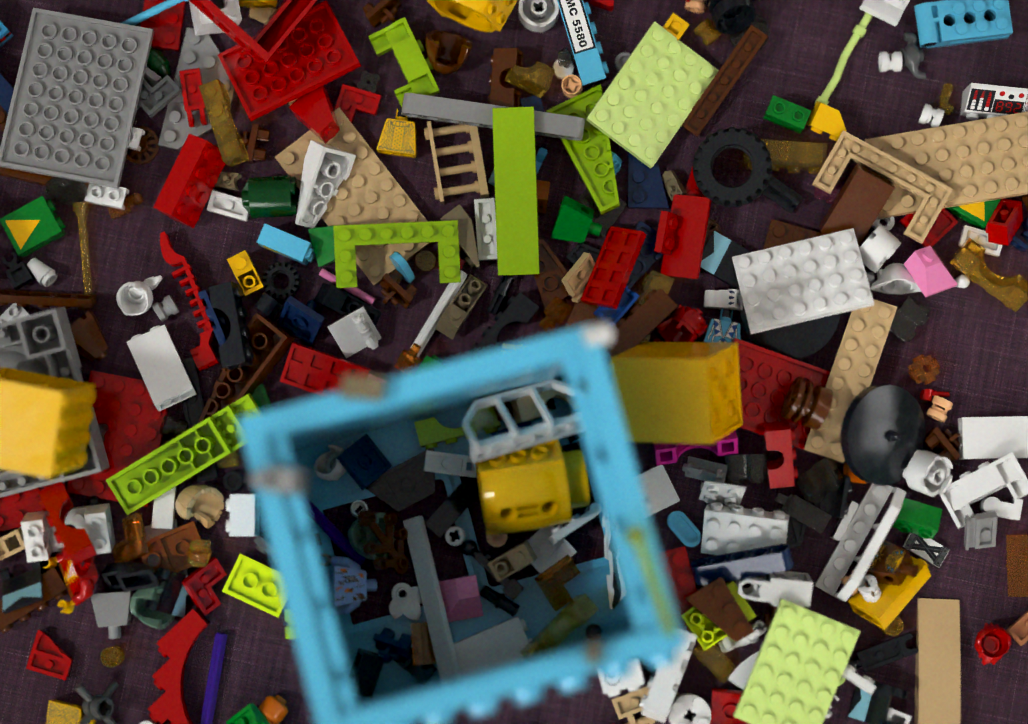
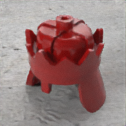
[656,304,708,342]

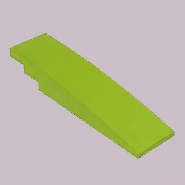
[492,106,540,276]
[106,393,261,515]

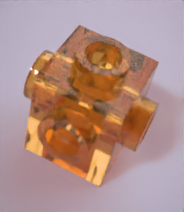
[908,354,940,385]

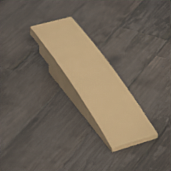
[914,598,961,724]

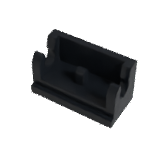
[349,648,384,698]

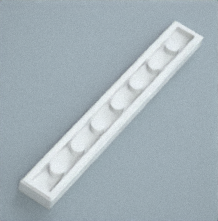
[403,516,462,683]

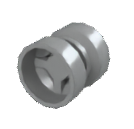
[152,294,180,322]

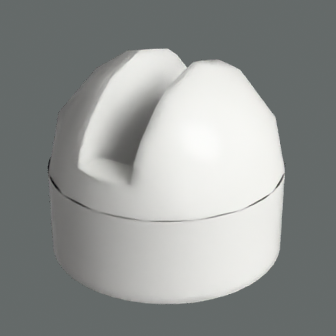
[350,500,368,518]

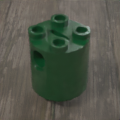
[242,175,298,218]

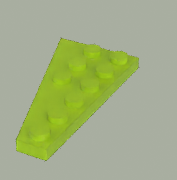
[546,84,620,215]

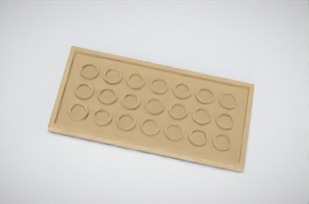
[275,108,431,286]
[865,111,1028,219]

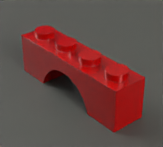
[38,482,97,565]

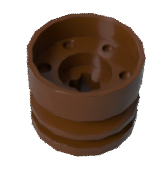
[781,377,833,430]

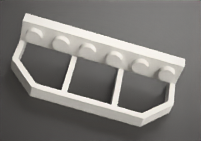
[462,379,583,463]
[814,484,906,602]

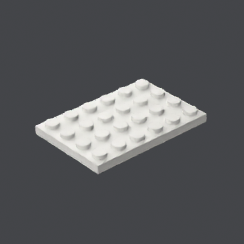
[732,228,874,334]

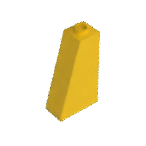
[848,556,931,630]

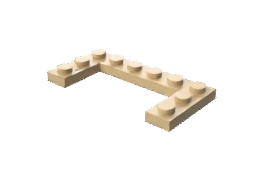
[812,130,953,244]

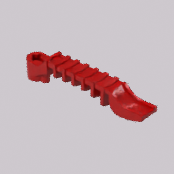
[160,231,219,372]

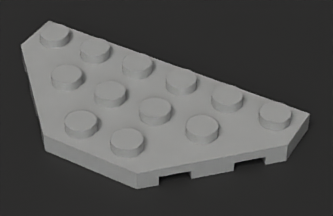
[158,27,235,150]

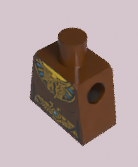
[865,540,919,586]

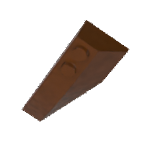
[198,312,295,423]

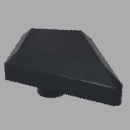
[566,243,601,264]

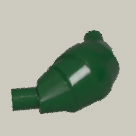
[146,48,171,80]

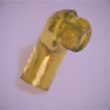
[939,83,954,115]

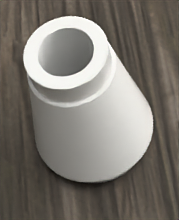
[27,258,57,287]

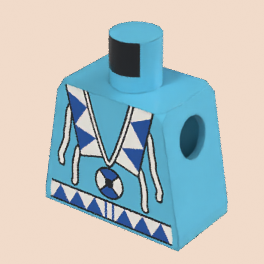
[702,309,740,342]

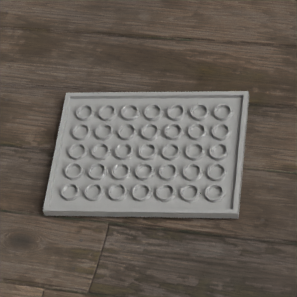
[0,8,154,189]

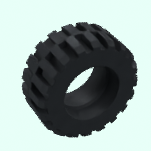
[693,127,772,208]

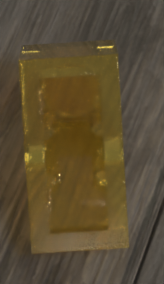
[505,61,555,98]

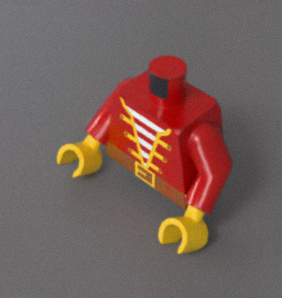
[43,552,98,614]

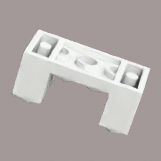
[21,503,116,562]

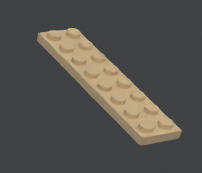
[804,299,897,464]

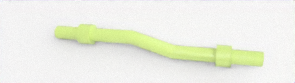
[808,12,873,119]

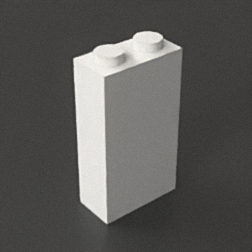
[127,325,197,411]
[958,416,1028,460]
[453,616,536,678]

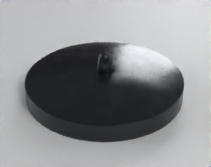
[741,305,841,359]
[841,384,926,485]

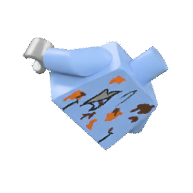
[319,553,377,616]

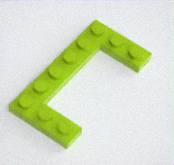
[333,220,461,288]

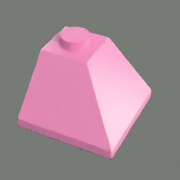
[904,246,958,297]
[439,575,484,622]

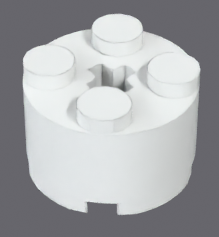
[518,0,559,33]
[859,224,901,273]
[903,450,953,497]
[668,693,711,724]

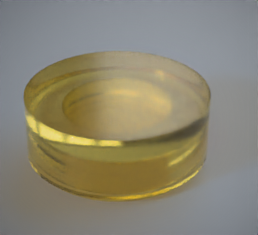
[415,250,436,272]

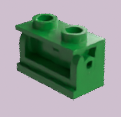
[763,95,811,134]
[892,498,942,539]

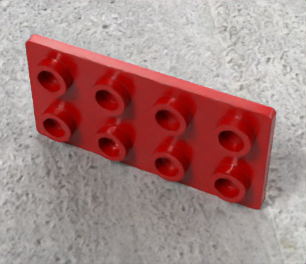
[654,194,711,280]

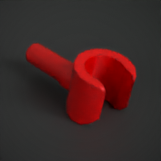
[919,389,950,402]

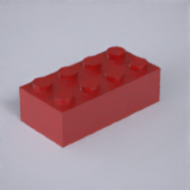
[153,134,229,229]

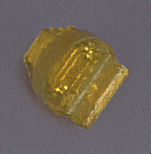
[187,540,211,567]

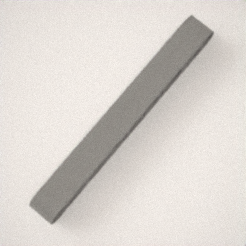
[401,93,585,141]

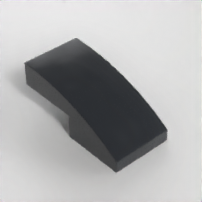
[393,647,438,685]

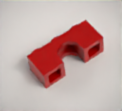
[763,421,798,489]

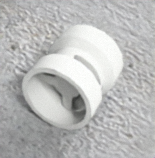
[878,51,902,72]
[918,103,945,128]

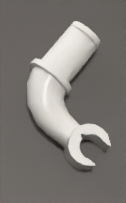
[718,621,767,653]

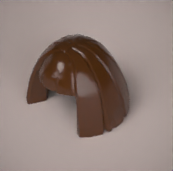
[425,30,473,74]

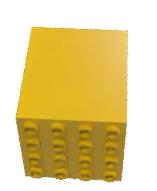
[609,342,743,444]
[0,366,96,478]

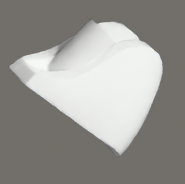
[870,263,922,295]

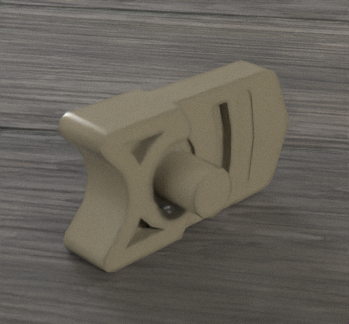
[661,170,686,201]
[214,172,242,190]

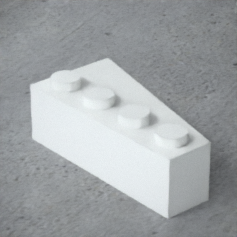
[639,629,697,724]

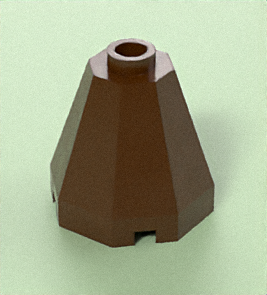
[70,309,109,362]

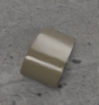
[341,375,386,402]

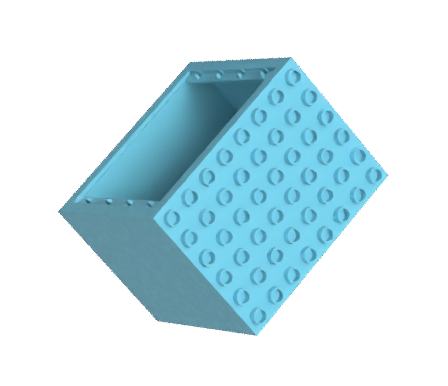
[237,322,685,724]

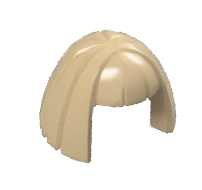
[175,484,225,529]

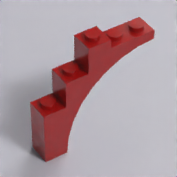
[148,608,210,724]

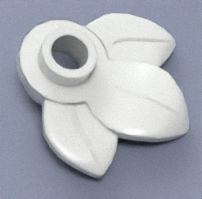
[389,583,422,620]

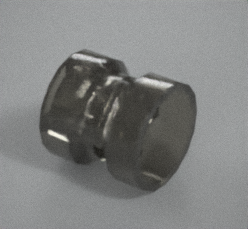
[159,415,187,438]

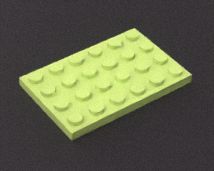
[585,21,719,168]
[733,598,860,724]

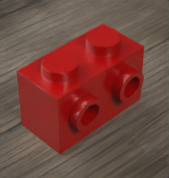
[986,199,1023,246]

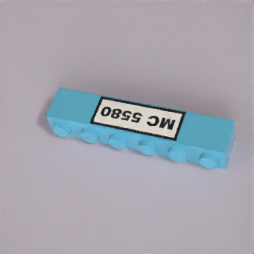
[557,0,609,85]

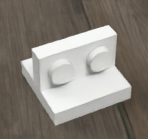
[859,0,910,27]

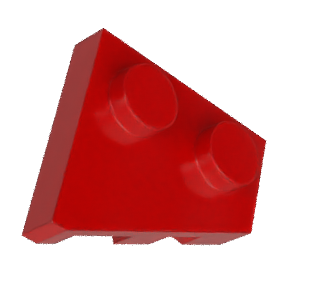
[26,630,73,681]

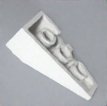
[295,140,356,228]

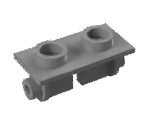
[682,456,728,483]

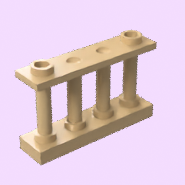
[424,121,489,205]

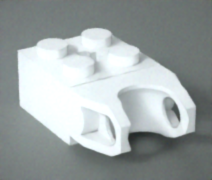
[735,571,813,607]

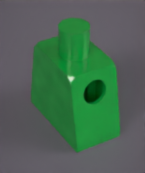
[551,196,602,243]
[308,226,335,267]

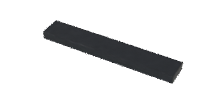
[181,357,219,482]

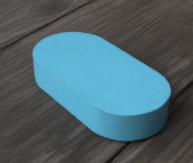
[389,252,415,283]
[667,511,701,547]

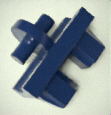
[373,627,413,664]

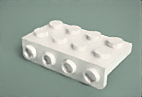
[701,502,790,555]

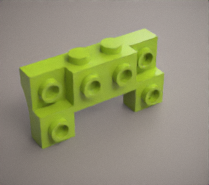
[369,17,440,108]

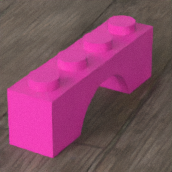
[652,430,738,466]

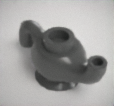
[900,32,926,79]

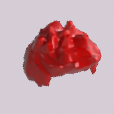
[975,623,1012,666]

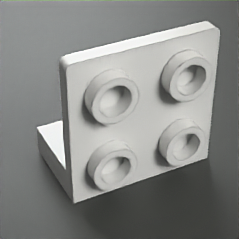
[639,465,680,516]

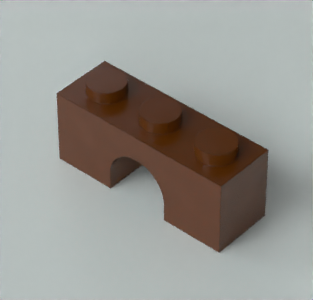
[488,48,524,107]

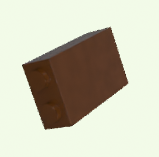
[819,163,895,246]

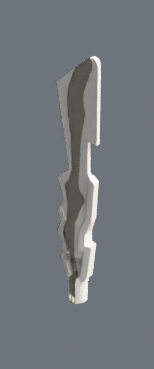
[602,509,626,609]

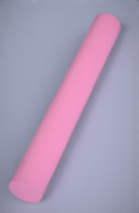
[319,268,376,305]

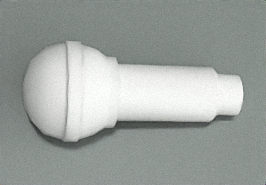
[955,274,970,289]

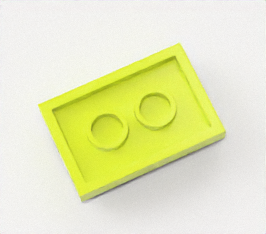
[222,553,285,618]

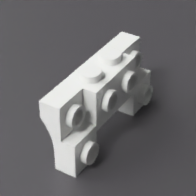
[84,127,145,210]
[940,452,1028,529]

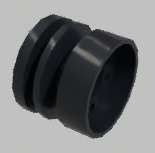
[705,0,756,34]

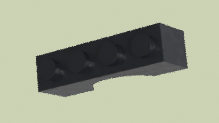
[208,281,254,370]
[469,292,539,356]

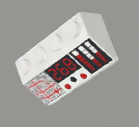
[960,83,1028,120]

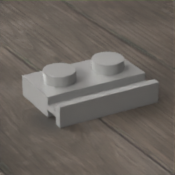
[964,511,998,551]

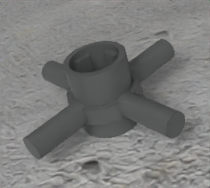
[74,681,119,724]

